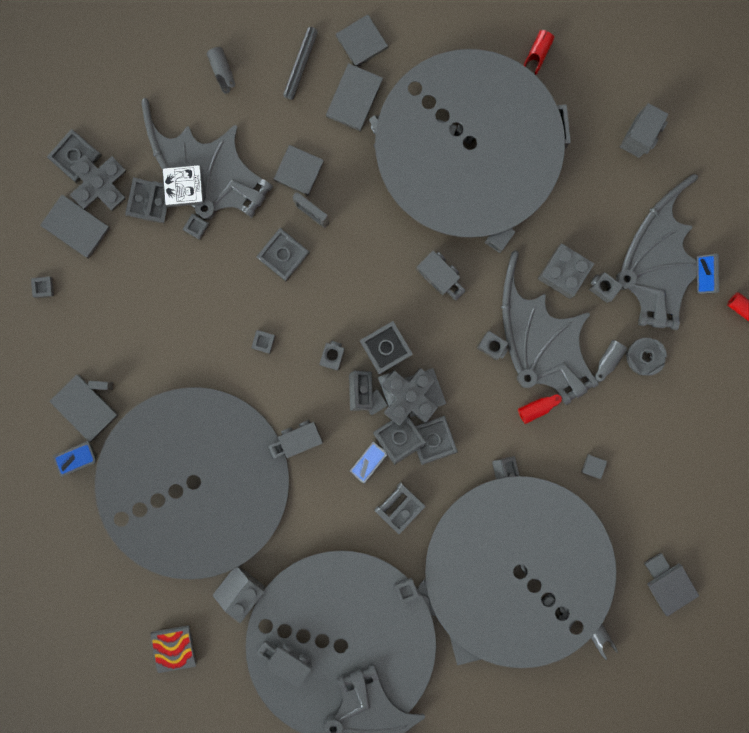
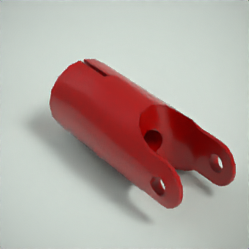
[523,30,555,75]
[727,292,749,321]
[518,394,562,424]

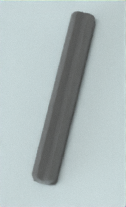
[283,27,318,100]

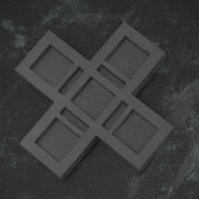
[70,155,126,211]
[381,368,438,425]

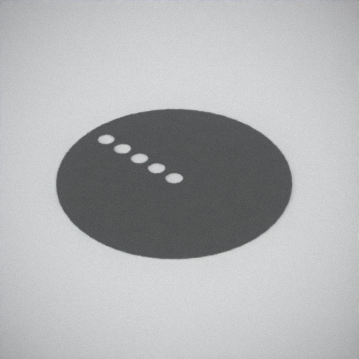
[375,49,565,238]
[95,388,289,579]
[425,476,616,668]
[246,551,436,733]

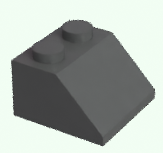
[213,566,266,623]

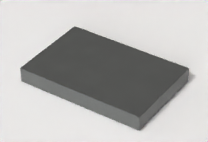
[326,63,383,131]
[40,195,110,259]
[49,374,118,442]

